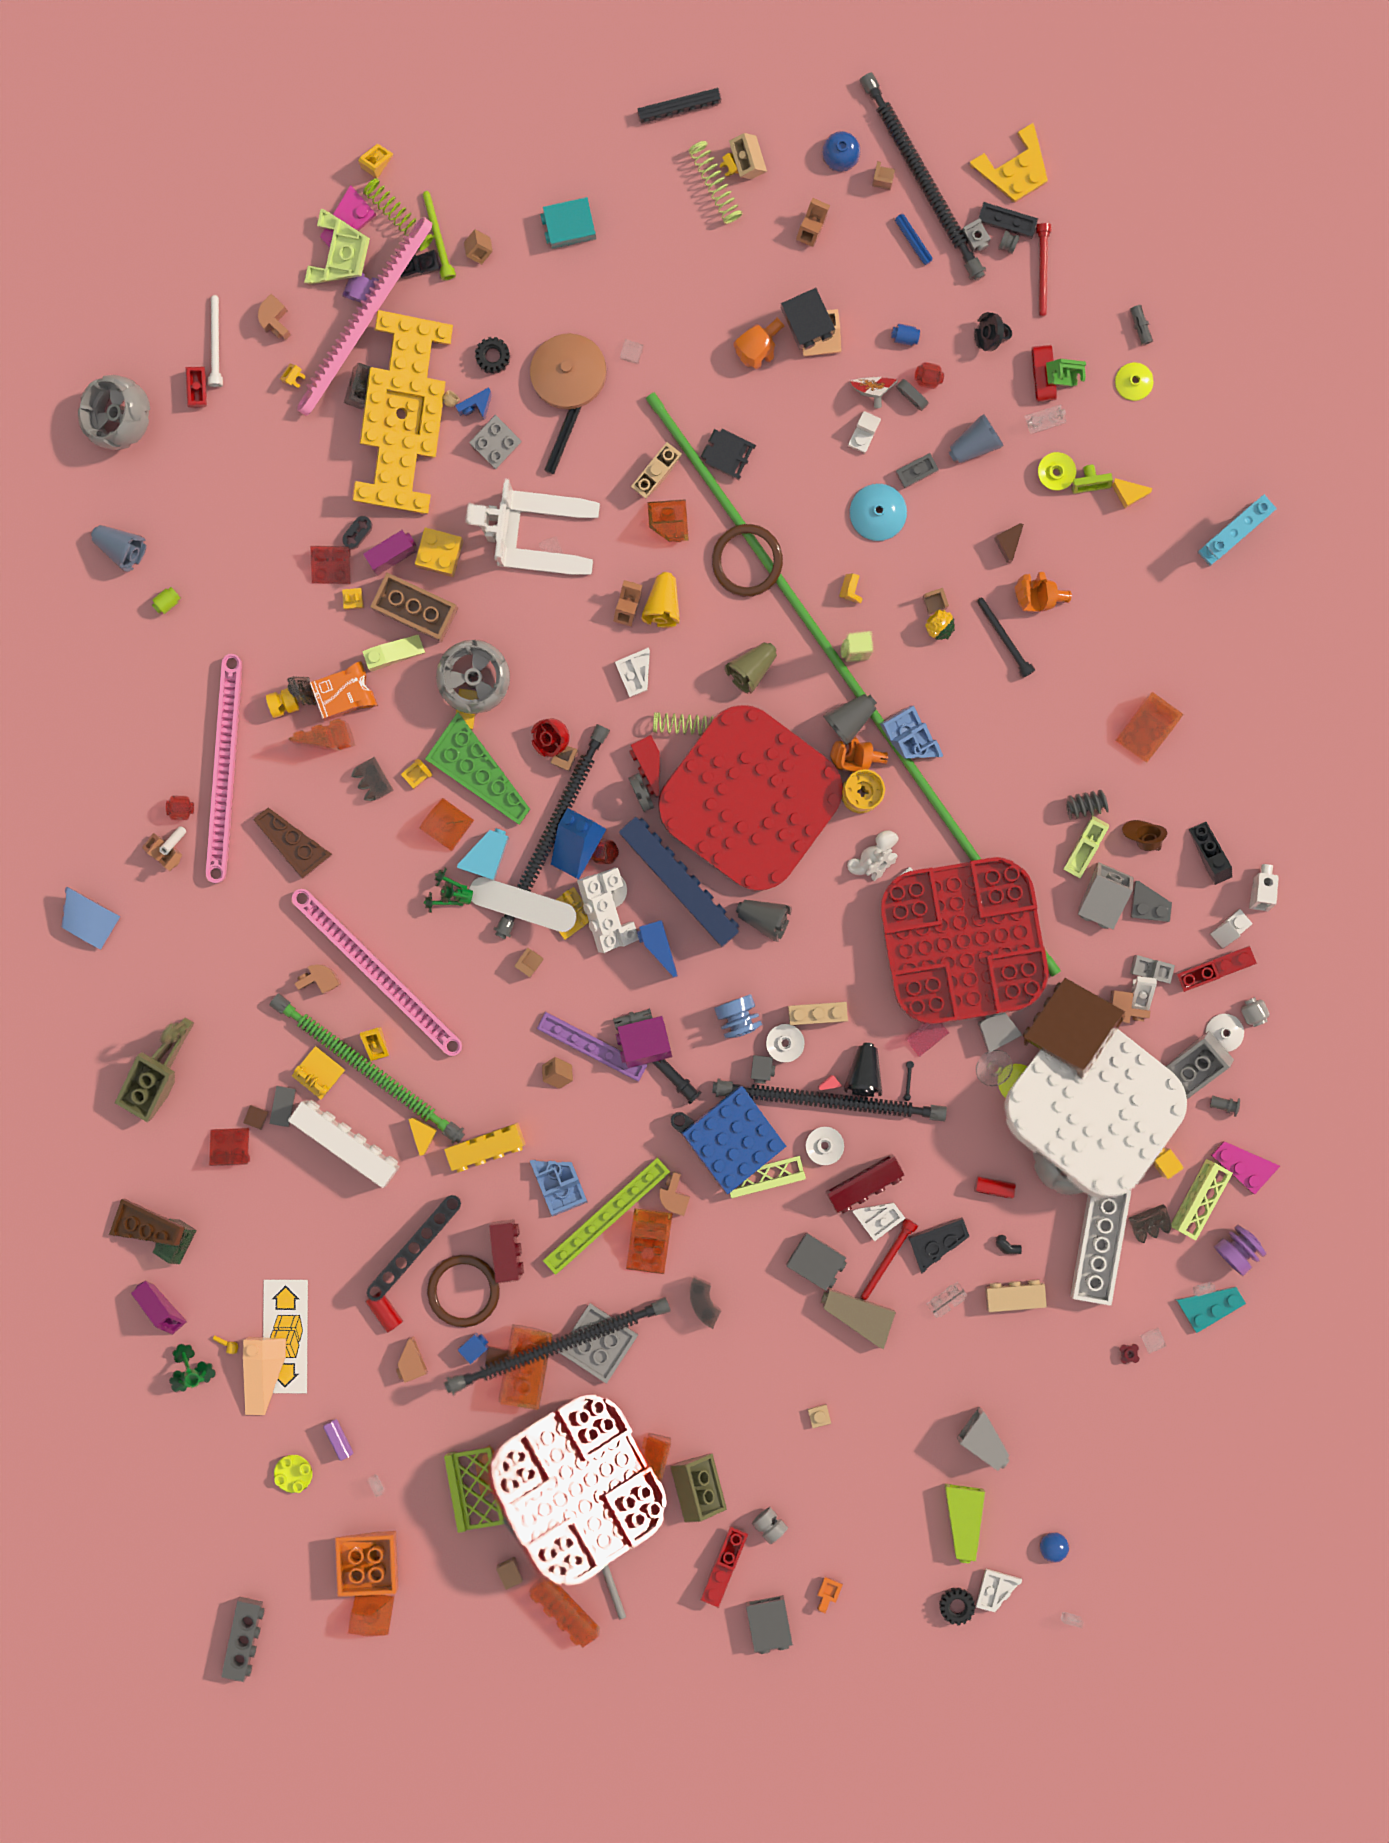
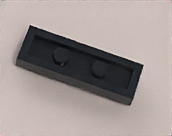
[978,202,1038,238]

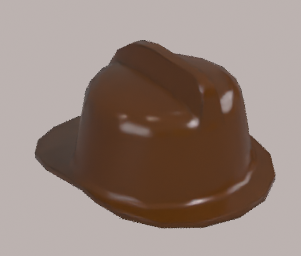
[1122,820,1168,851]

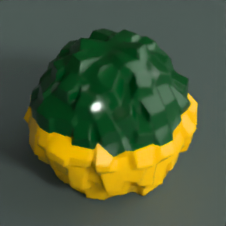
[925,609,955,640]

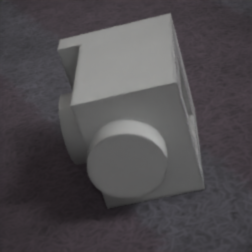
[962,218,991,252]

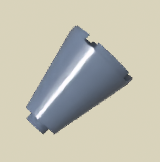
[949,414,1004,463]
[91,525,146,572]

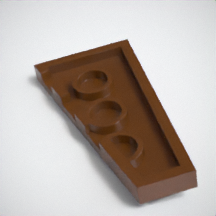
[253,807,332,879]
[109,1199,185,1245]

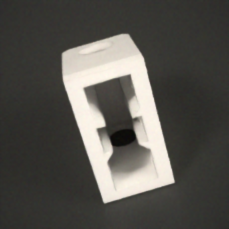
[1249,864,1278,911]

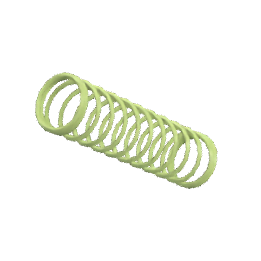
[688,141,742,224]
[653,712,714,735]

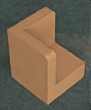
[872,161,895,190]
[464,229,493,265]
[923,588,949,615]
[551,746,578,772]
[514,948,543,978]
[542,1057,573,1089]
[496,1557,523,1590]

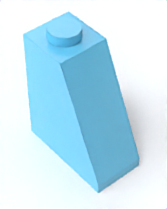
[457,828,509,880]

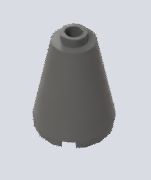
[823,694,877,745]
[736,900,792,942]

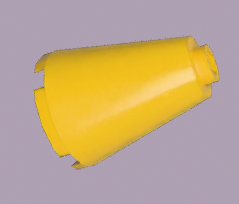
[641,572,680,628]

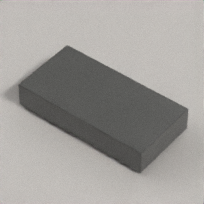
[269,1086,296,1127]

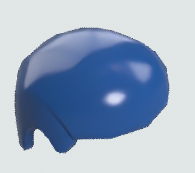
[1040,1532,1069,1563]

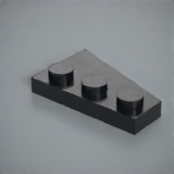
[908,1217,970,1273]

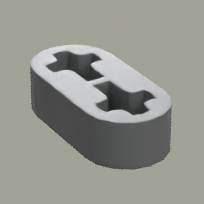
[896,379,929,411]

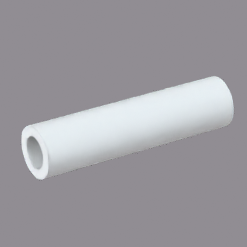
[159,826,186,855]

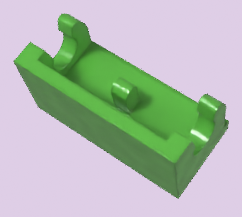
[1046,359,1086,387]

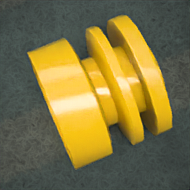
[842,769,885,814]

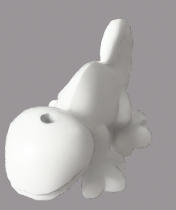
[847,830,899,881]

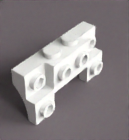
[577,868,639,953]

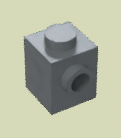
[751,1055,775,1084]

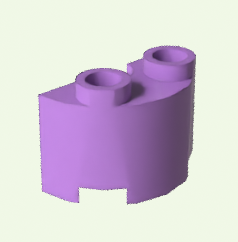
[342,273,379,303]

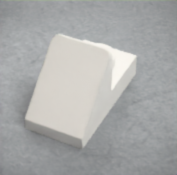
[848,411,881,454]
[1210,909,1253,949]
[1132,976,1157,1011]

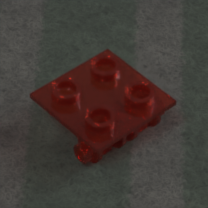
[310,546,351,584]
[209,1128,250,1166]

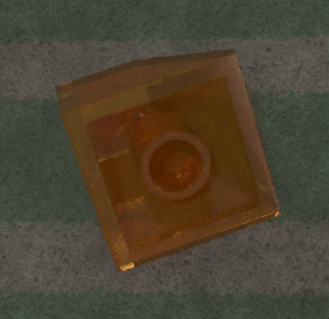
[648,499,689,542]
[419,798,474,851]
[641,1433,671,1482]
[348,1594,395,1636]

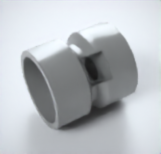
[752,1507,788,1544]

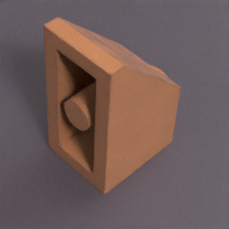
[396,1336,428,1383]

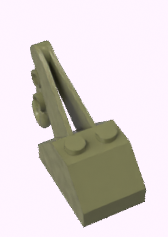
[115,1018,194,1122]

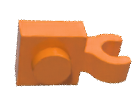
[817,1576,843,1613]

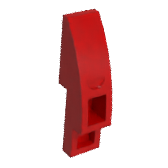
[1177,946,1257,992]
[701,1527,748,1608]

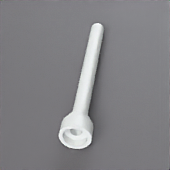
[207,295,223,387]

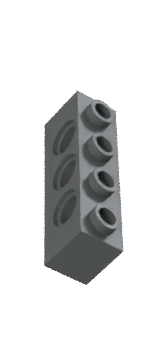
[221,1597,265,1682]

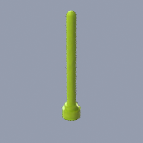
[423,191,456,281]

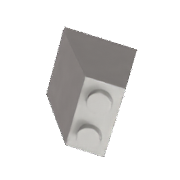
[1078,862,1134,929]
[957,1407,1010,1471]

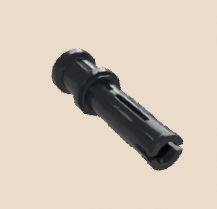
[651,1059,702,1105]

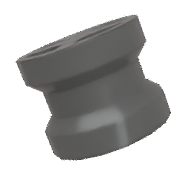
[998,231,1020,254]

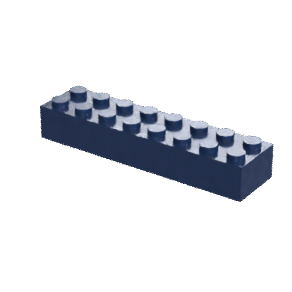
[619,817,740,947]

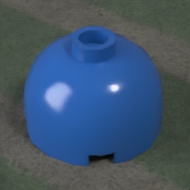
[822,131,860,172]

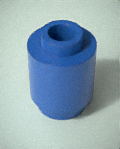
[891,323,920,346]

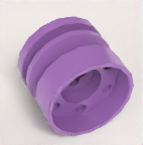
[1214,1224,1267,1276]

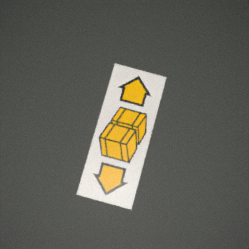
[263,1280,308,1393]

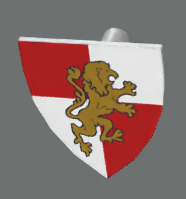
[850,377,898,408]

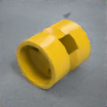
[266,687,300,718]

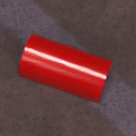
[185,367,207,408]
[974,1176,1016,1199]
[365,1290,403,1333]

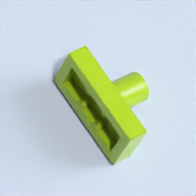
[1072,464,1113,494]

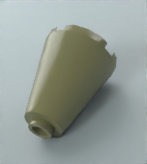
[724,642,777,694]

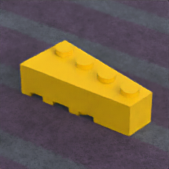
[444,1123,525,1173]

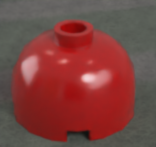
[531,718,570,757]

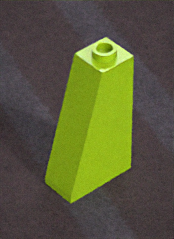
[945,1484,985,1563]

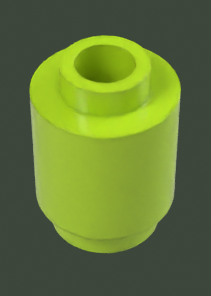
[152,587,181,614]

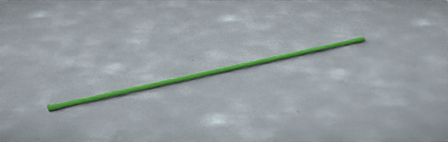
[646,392,1061,977]

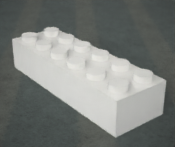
[288,1100,400,1188]
[1070,1190,1131,1306]

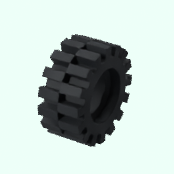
[475,337,510,374]
[939,1587,975,1626]

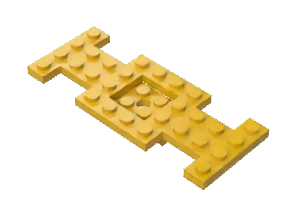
[352,310,453,514]

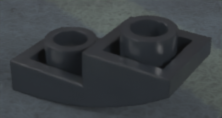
[401,250,441,279]

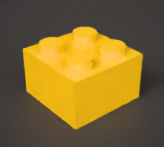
[415,527,464,577]

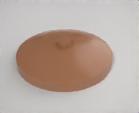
[530,334,607,409]

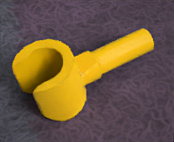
[213,1336,238,1354]

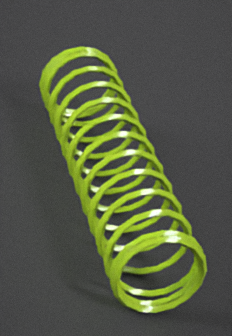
[363,178,434,251]

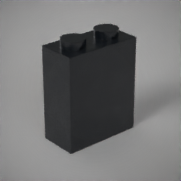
[780,288,835,350]

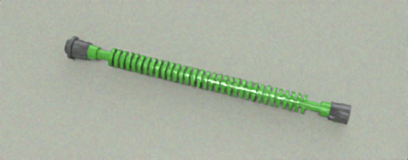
[269,993,465,1144]

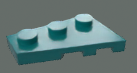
[1176,1286,1246,1333]

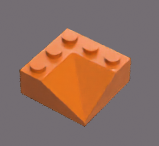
[335,1531,399,1597]

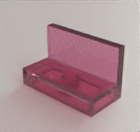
[905,1023,949,1057]

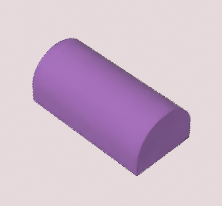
[323,1418,354,1461]

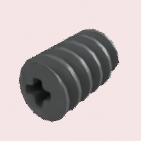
[1066,790,1109,820]

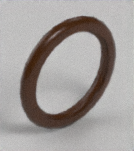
[712,524,783,597]
[427,1255,500,1328]

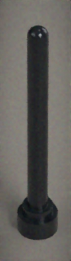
[977,597,1035,678]

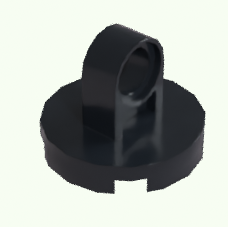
[974,312,1012,352]

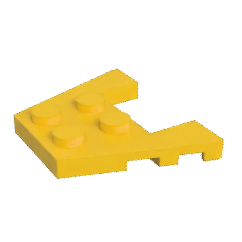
[969,123,1048,202]

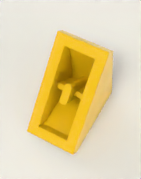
[358,143,393,178]
[1112,478,1152,508]
[360,1027,389,1061]
[408,1117,438,1156]

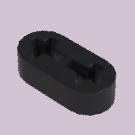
[342,516,372,549]

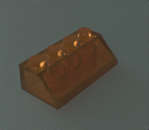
[498,1324,553,1410]
[529,1577,600,1648]

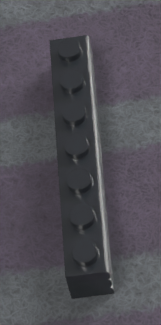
[637,88,721,124]

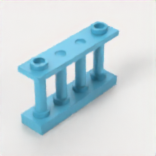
[1198,494,1277,566]

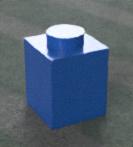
[458,1333,489,1364]

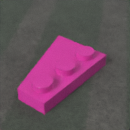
[320,185,376,248]
[1211,1141,1280,1194]

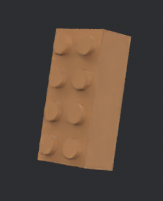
[370,573,458,642]

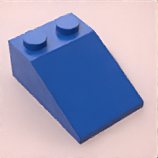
[550,808,606,880]
[637,920,678,977]

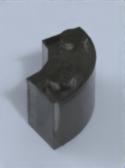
[690,1275,721,1329]

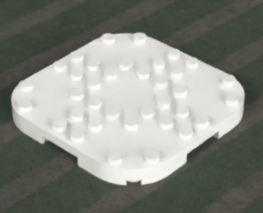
[1004,1029,1187,1199]

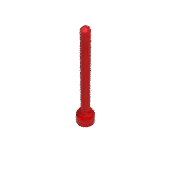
[1036,223,1052,317]
[861,1218,918,1300]

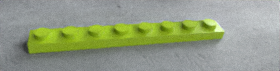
[543,1157,670,1275]

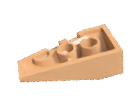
[243,1337,286,1415]

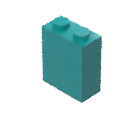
[540,197,596,249]

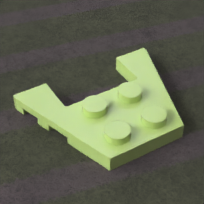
[304,209,370,284]

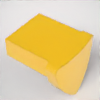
[839,573,863,604]
[401,758,433,789]

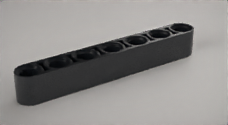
[367,1195,461,1301]

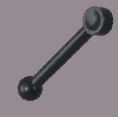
[903,1061,914,1101]

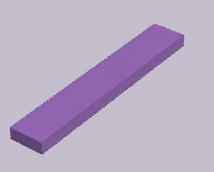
[537,1012,647,1082]

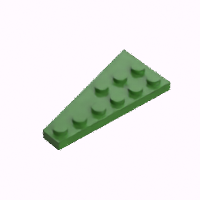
[425,712,531,825]

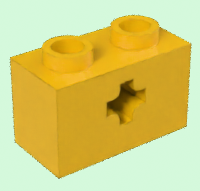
[1152,1147,1184,1179]

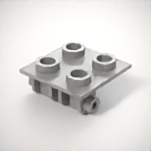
[469,415,522,469]

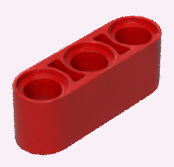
[1031,345,1057,402]

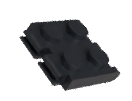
[701,428,756,480]

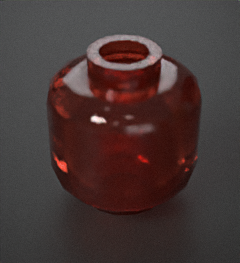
[914,362,944,389]
[166,796,194,820]
[591,840,619,864]

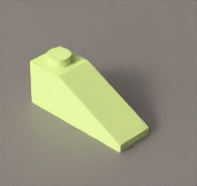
[362,635,425,672]

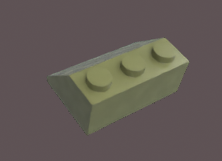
[670,1454,727,1523]

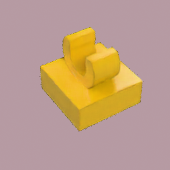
[719,153,739,176]
[280,363,306,387]
[342,588,364,610]

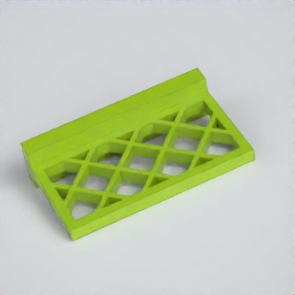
[444,1447,504,1533]

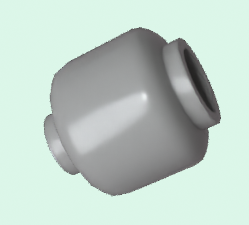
[1241,997,1270,1027]

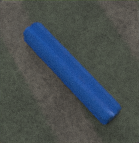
[895,214,933,265]

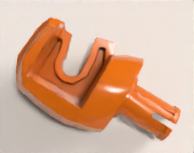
[733,317,785,369]
[1015,572,1072,612]
[830,737,888,772]

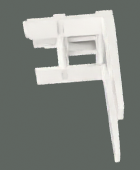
[466,479,600,575]

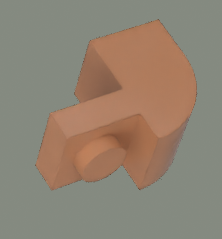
[796,198,830,247]
[258,294,291,340]
[613,580,643,626]
[142,833,182,871]
[295,965,341,994]
[1110,990,1151,1024]
[660,1171,690,1216]

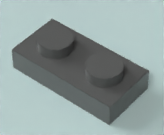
[896,453,939,489]

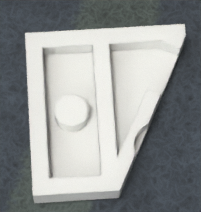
[615,648,650,698]
[852,1203,905,1241]
[975,1568,1022,1612]

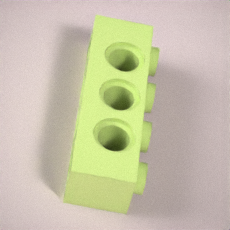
[840,631,873,662]

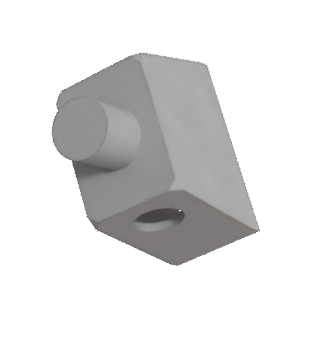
[978,1013,1022,1052]

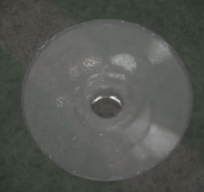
[976,1050,1013,1086]

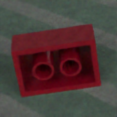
[489,1219,524,1283]

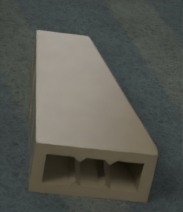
[821,1289,896,1349]

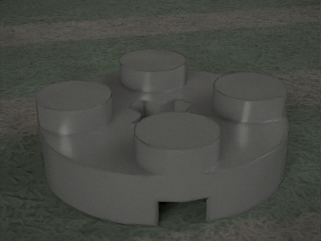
[628,773,655,812]

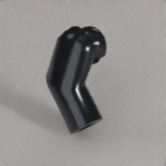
[996,1235,1022,1254]

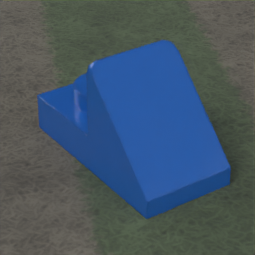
[455,387,492,420]

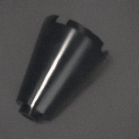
[844,1043,882,1097]

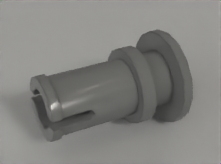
[1210,1096,1240,1117]

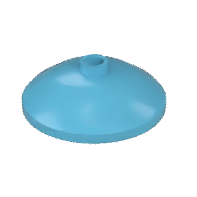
[850,484,907,541]

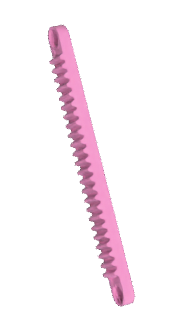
[297,217,432,416]
[206,654,242,883]
[292,889,462,1056]

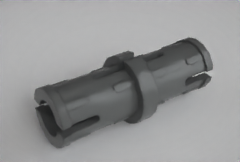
[1130,305,1153,345]
[613,1008,653,1030]

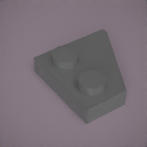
[1131,881,1172,922]

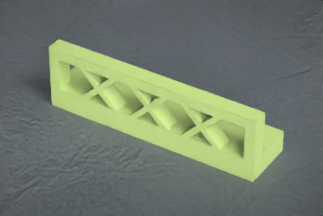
[730,1156,806,1198]
[1170,1159,1233,1240]

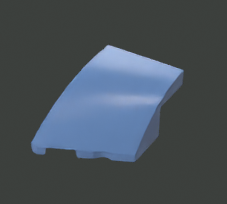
[880,706,943,758]
[61,887,120,950]
[530,1160,587,1217]

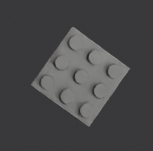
[558,1303,638,1384]

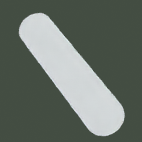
[469,877,576,932]

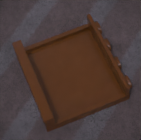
[1023,978,1125,1079]

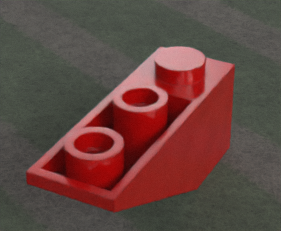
[629,735,660,798]

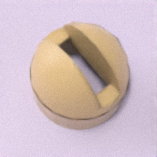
[443,390,460,407]

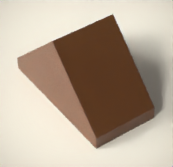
[994,523,1024,564]

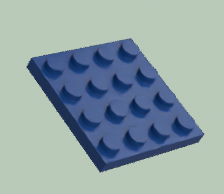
[681,1086,787,1194]

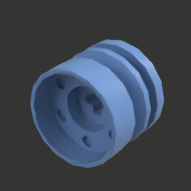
[714,994,762,1039]

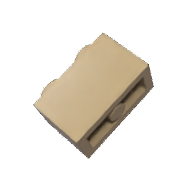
[729,133,767,179]

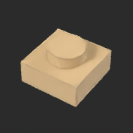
[808,1404,831,1428]

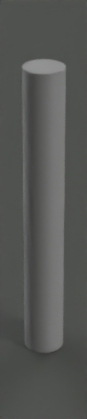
[602,1563,626,1620]

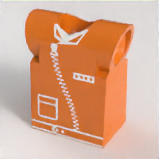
[310,661,378,721]

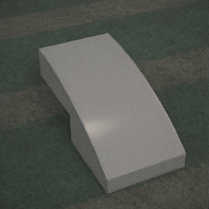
[1130,955,1175,984]

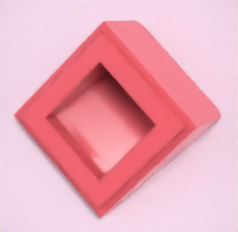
[818,1075,842,1090]

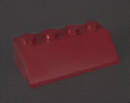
[825,1154,904,1214]

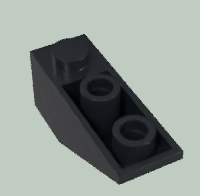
[1189,822,1232,885]

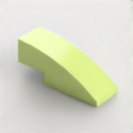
[1064,816,1109,878]

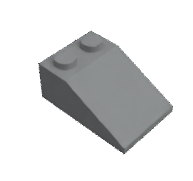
[1165,1031,1234,1099]

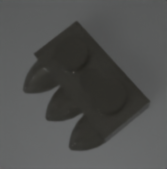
[287,676,316,705]
[351,757,394,801]
[1128,1204,1172,1243]

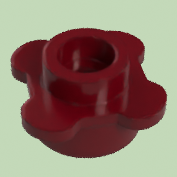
[1120,1344,1140,1364]

